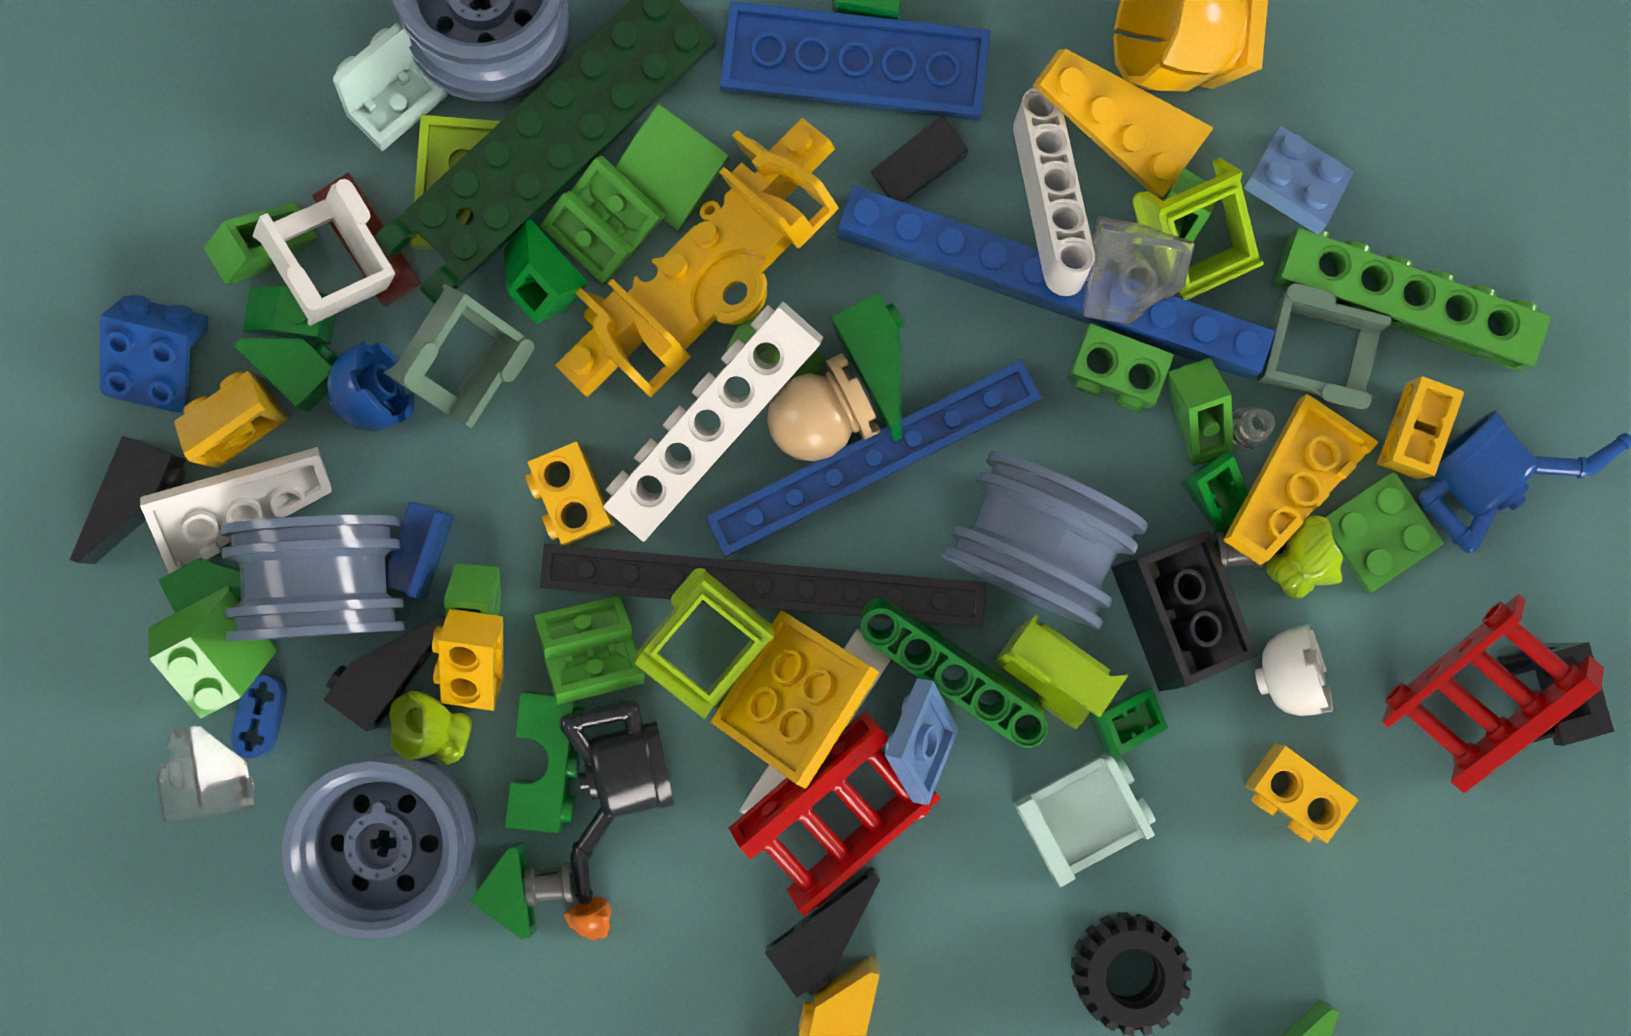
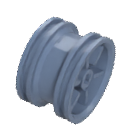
[392,0,569,102]
[941,451,1148,629]
[220,515,405,641]
[281,753,480,940]

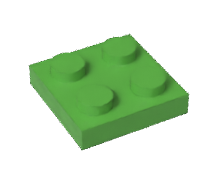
[1323,471,1444,593]

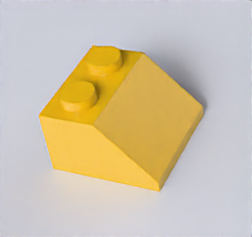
[174,371,290,469]
[798,956,880,1036]

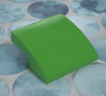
[615,104,730,232]
[540,156,666,284]
[534,595,645,705]

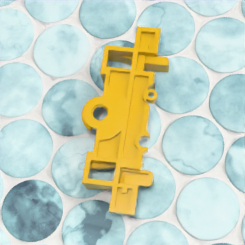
[555,118,839,398]

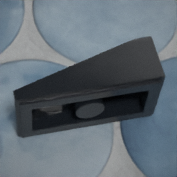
[871,115,968,202]

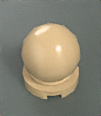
[767,353,881,462]

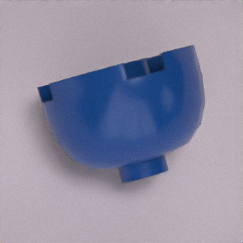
[327,341,415,432]

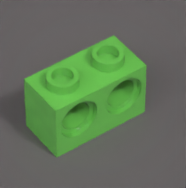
[1066,323,1174,412]

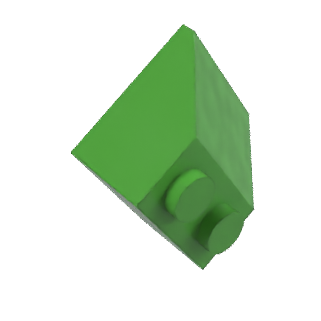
[148,585,277,719]

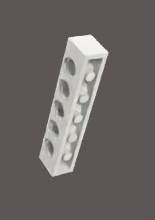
[603,301,823,542]

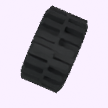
[1071,912,1192,1036]

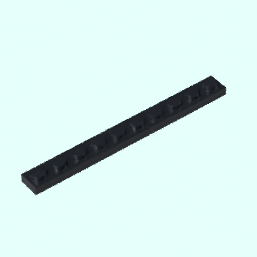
[540,544,986,627]

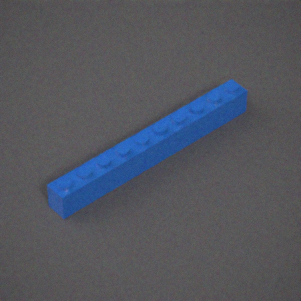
[838,185,1275,380]

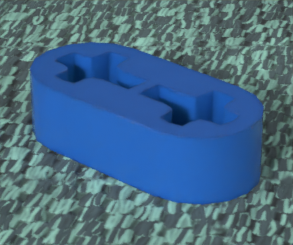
[231,675,287,758]

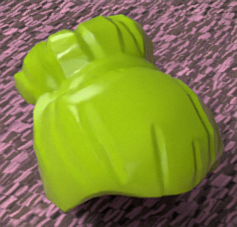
[1266,515,1343,599]
[389,691,472,765]

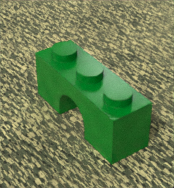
[505,691,585,833]

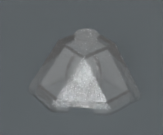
[1083,216,1195,324]
[156,726,255,822]

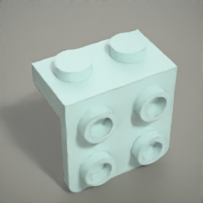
[333,22,447,151]

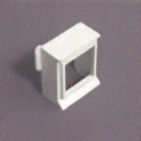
[252,179,396,326]

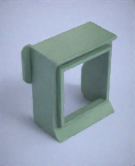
[384,284,534,429]
[1257,284,1392,410]

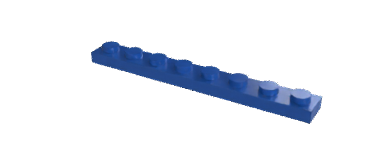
[706,359,1042,557]

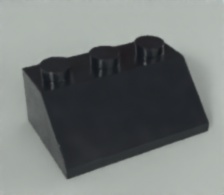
[1111,530,1258,692]

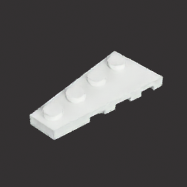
[140,447,332,574]

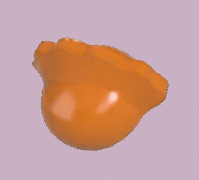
[564,897,612,941]

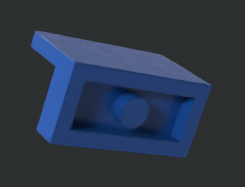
[386,501,454,599]

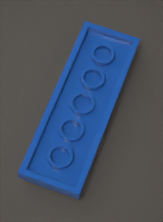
[720,1,991,120]

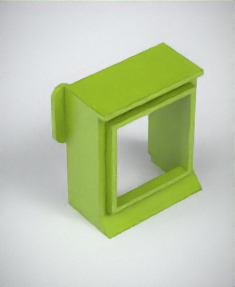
[1132,158,1264,300]
[634,568,774,720]
[993,614,1129,729]

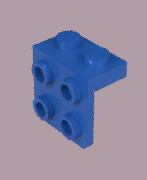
[100,295,209,413]

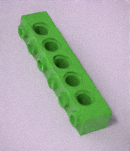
[1271,227,1552,372]

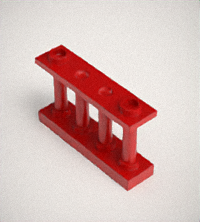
[1382,594,1604,794]
[728,710,941,916]

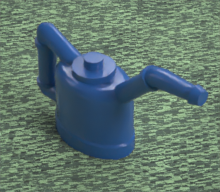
[1419,410,1631,553]

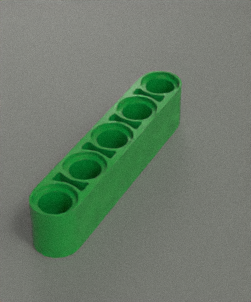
[861,597,1049,748]

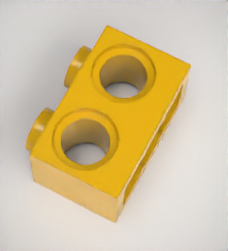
[1376,376,1464,480]
[525,441,615,546]
[432,609,504,711]
[1244,743,1359,843]

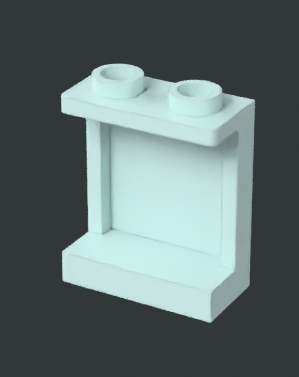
[1013,754,1156,887]

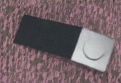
[69,436,186,564]
[323,616,446,732]
[765,867,880,998]

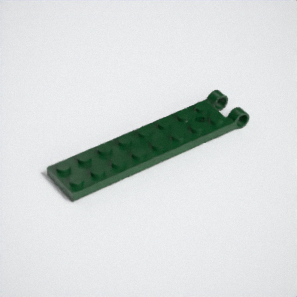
[374,0,717,305]

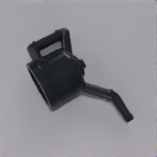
[559,699,674,905]

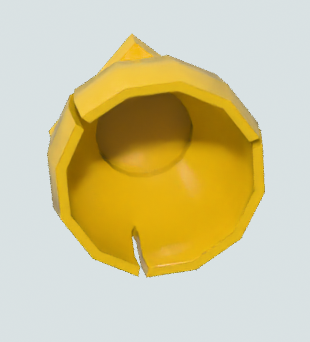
[1113,0,1268,92]

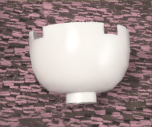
[1255,624,1333,716]

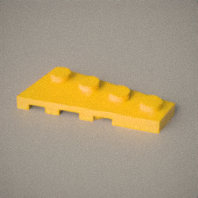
[1032,49,1214,197]
[1223,394,1379,565]

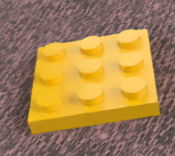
[710,610,880,789]

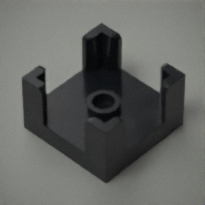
[1497,642,1615,746]

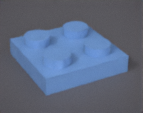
[1243,125,1355,235]
[885,678,959,805]

